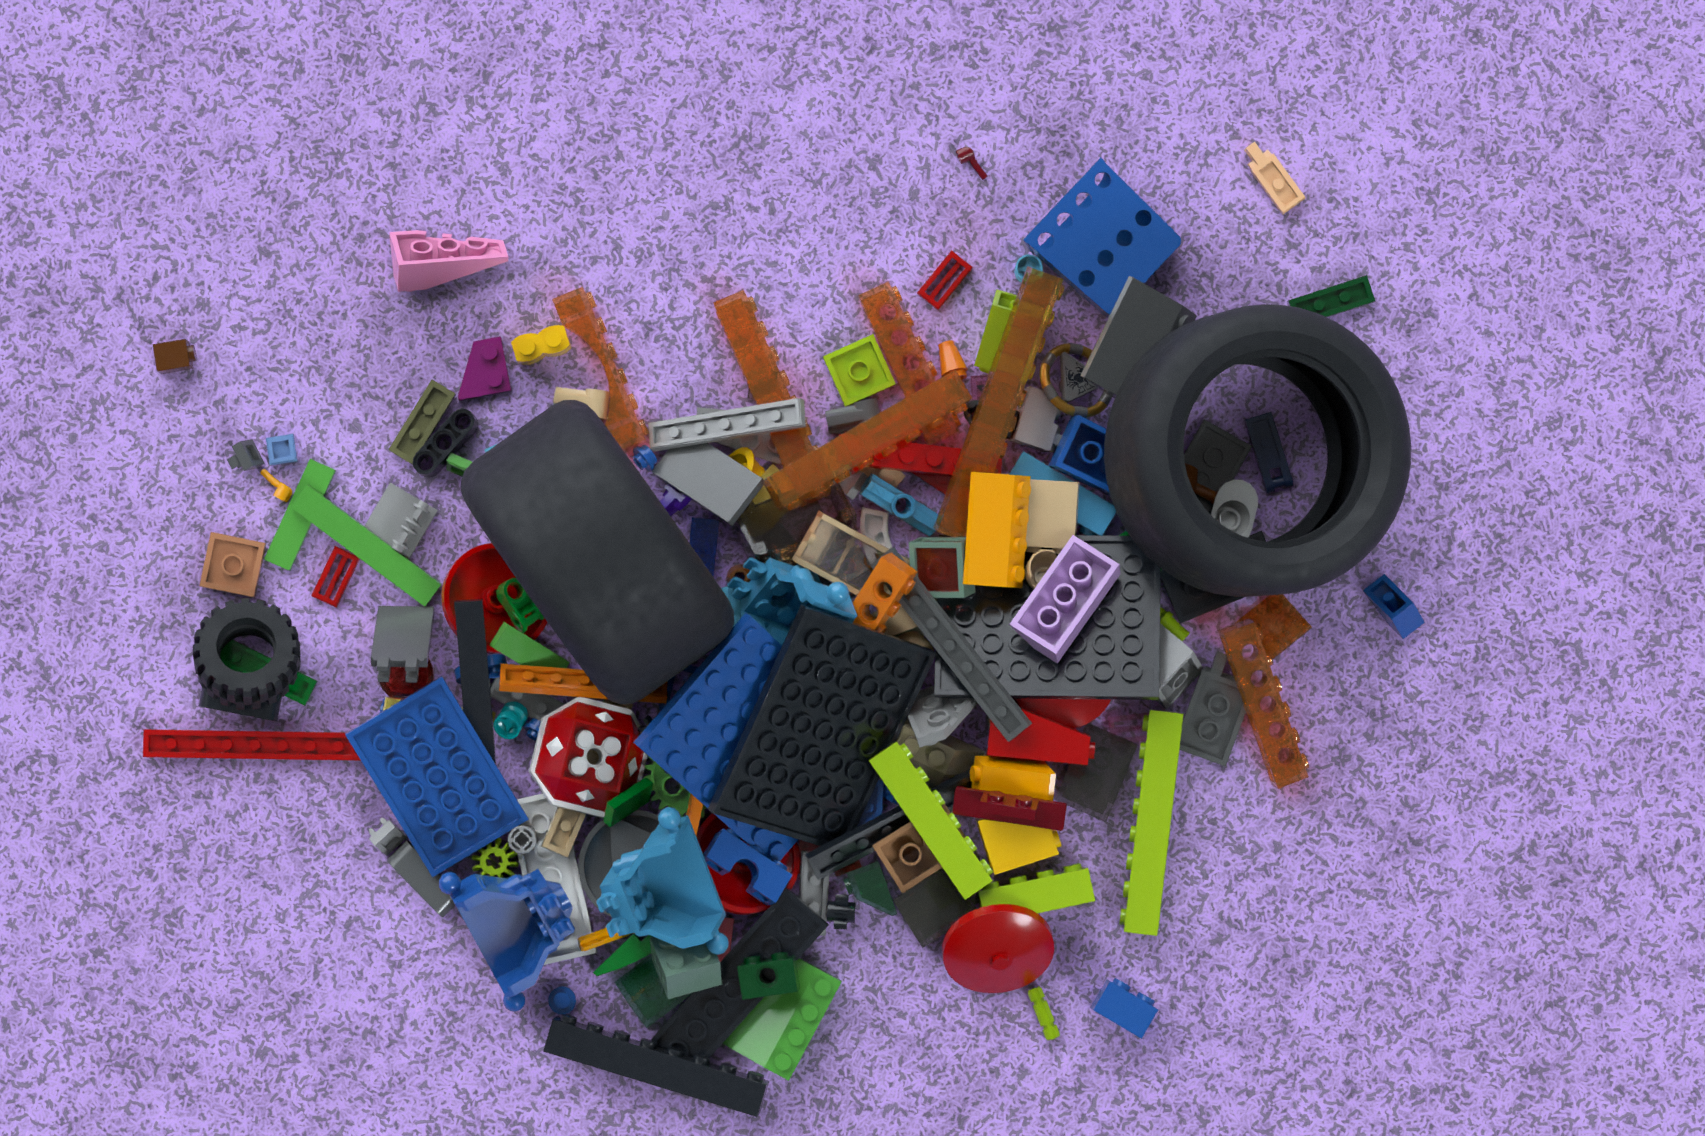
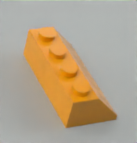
[963,472,1031,588]

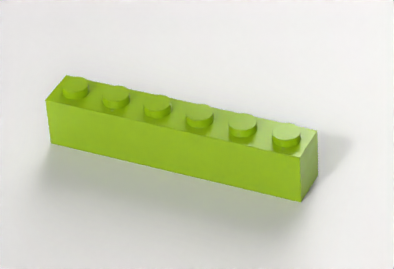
[868,741,993,900]

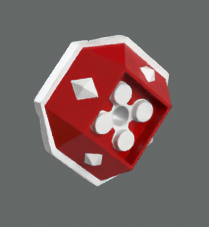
[529,697,648,818]

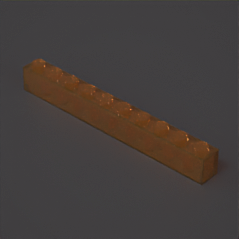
[933,266,1065,537]

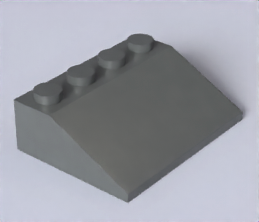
[1080,276,1197,399]

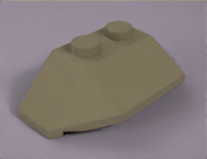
[896,719,985,789]

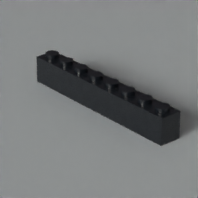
[543,1014,769,1117]

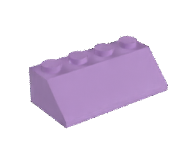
[1009,535,1120,663]

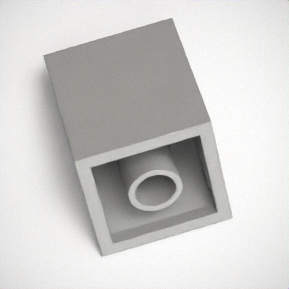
[1156,624,1204,710]

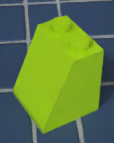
[974,289,1049,382]

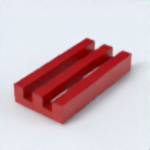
[917,250,973,311]
[311,546,360,608]

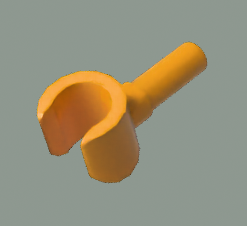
[260,468,292,502]

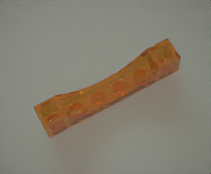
[552,287,649,451]

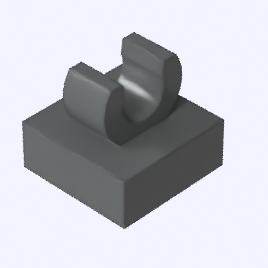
[227,439,265,471]

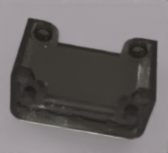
[733,464,857,566]

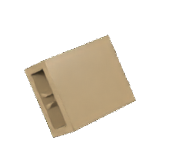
[1025,479,1080,554]

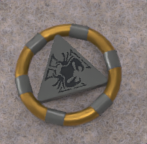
[1039,343,1112,418]

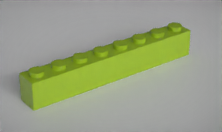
[1119,710,1184,936]

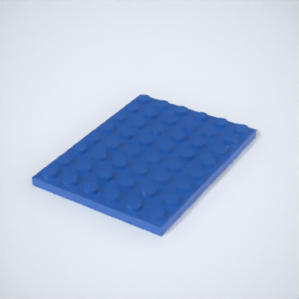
[633,613,799,862]

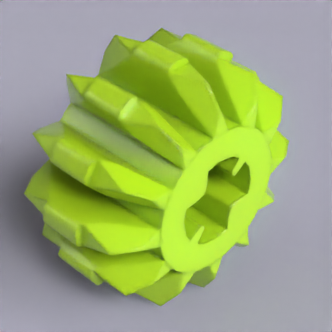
[471,838,519,878]

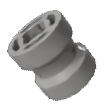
[508,825,538,854]

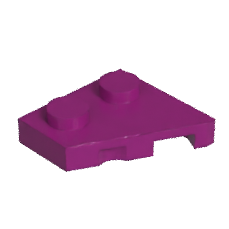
[458,336,511,401]

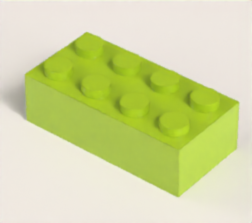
[977,863,1095,913]

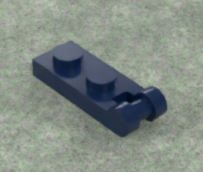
[1244,412,1294,494]

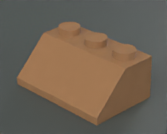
[872,804,966,893]

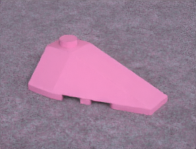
[390,230,508,292]

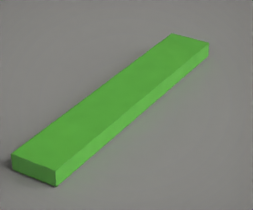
[291,485,442,607]

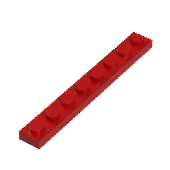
[143,729,361,761]

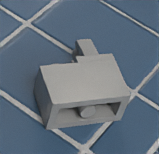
[1008,386,1062,453]

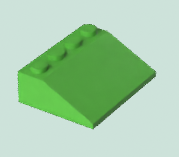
[722,958,842,1081]

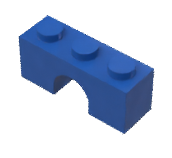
[703,829,792,906]

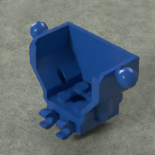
[439,869,575,1012]

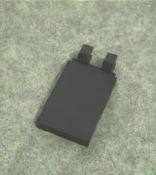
[371,606,434,682]
[1180,651,1254,767]

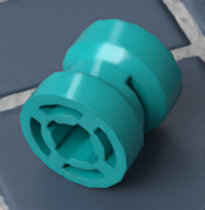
[493,701,528,739]

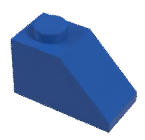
[1363,574,1425,639]

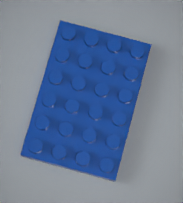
[345,676,529,877]

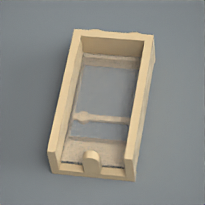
[792,511,910,595]

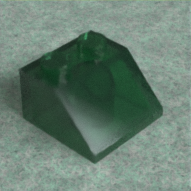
[843,861,897,916]
[614,955,692,1028]

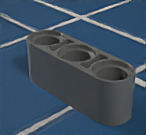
[387,841,455,917]

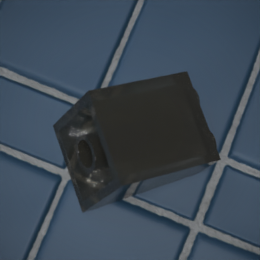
[891,868,979,948]

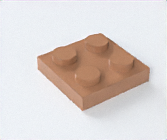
[199,532,266,598]

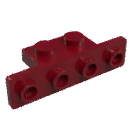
[953,786,1067,831]

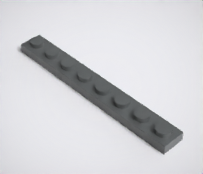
[870,547,1032,742]

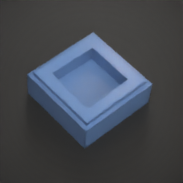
[266,434,298,466]

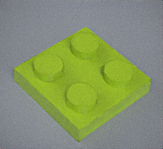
[823,334,896,407]

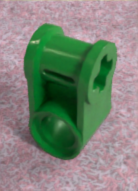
[496,578,545,633]

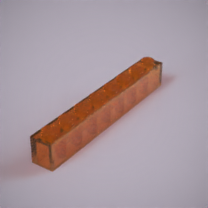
[713,290,834,507]
[762,370,972,511]

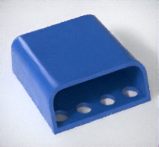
[1023,157,1181,318]

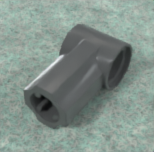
[825,399,882,435]

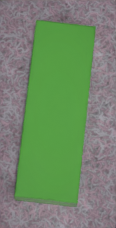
[489,622,570,668]

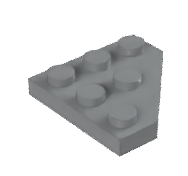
[907,685,978,747]

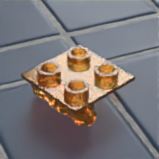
[1235,594,1312,662]

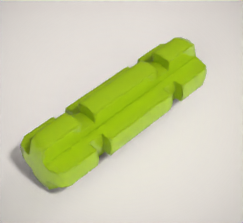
[1028,986,1060,1040]

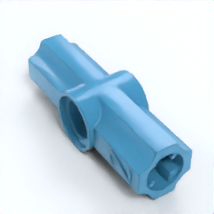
[859,473,942,537]

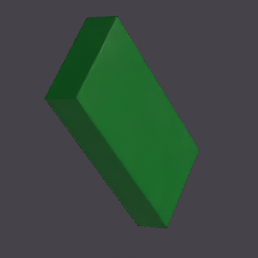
[604,777,653,827]

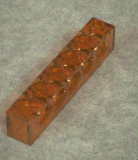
[858,281,961,445]
[1217,619,1310,789]

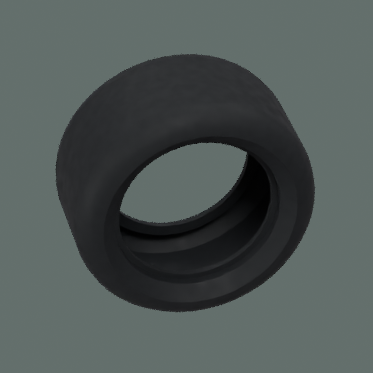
[1104,304,1411,597]
[461,400,734,704]

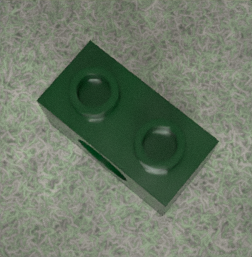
[737,952,800,1000]

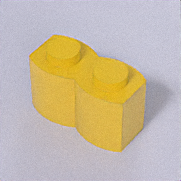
[511,325,571,365]

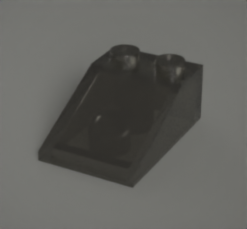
[1054,723,1138,822]

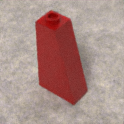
[987,707,1095,765]

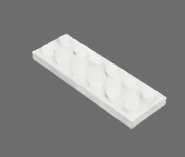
[517,794,597,965]

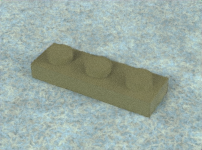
[388,380,456,465]

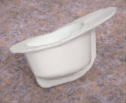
[1211,480,1258,538]

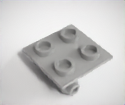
[365,483,438,558]

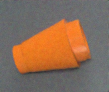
[938,340,968,383]

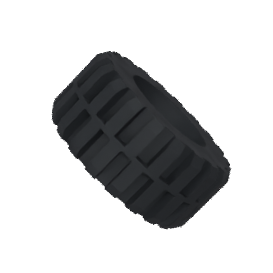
[193,598,301,710]

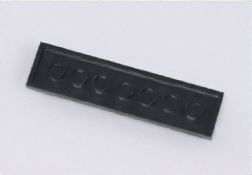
[651,887,829,1058]

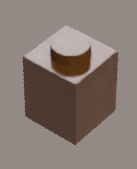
[152,339,197,374]

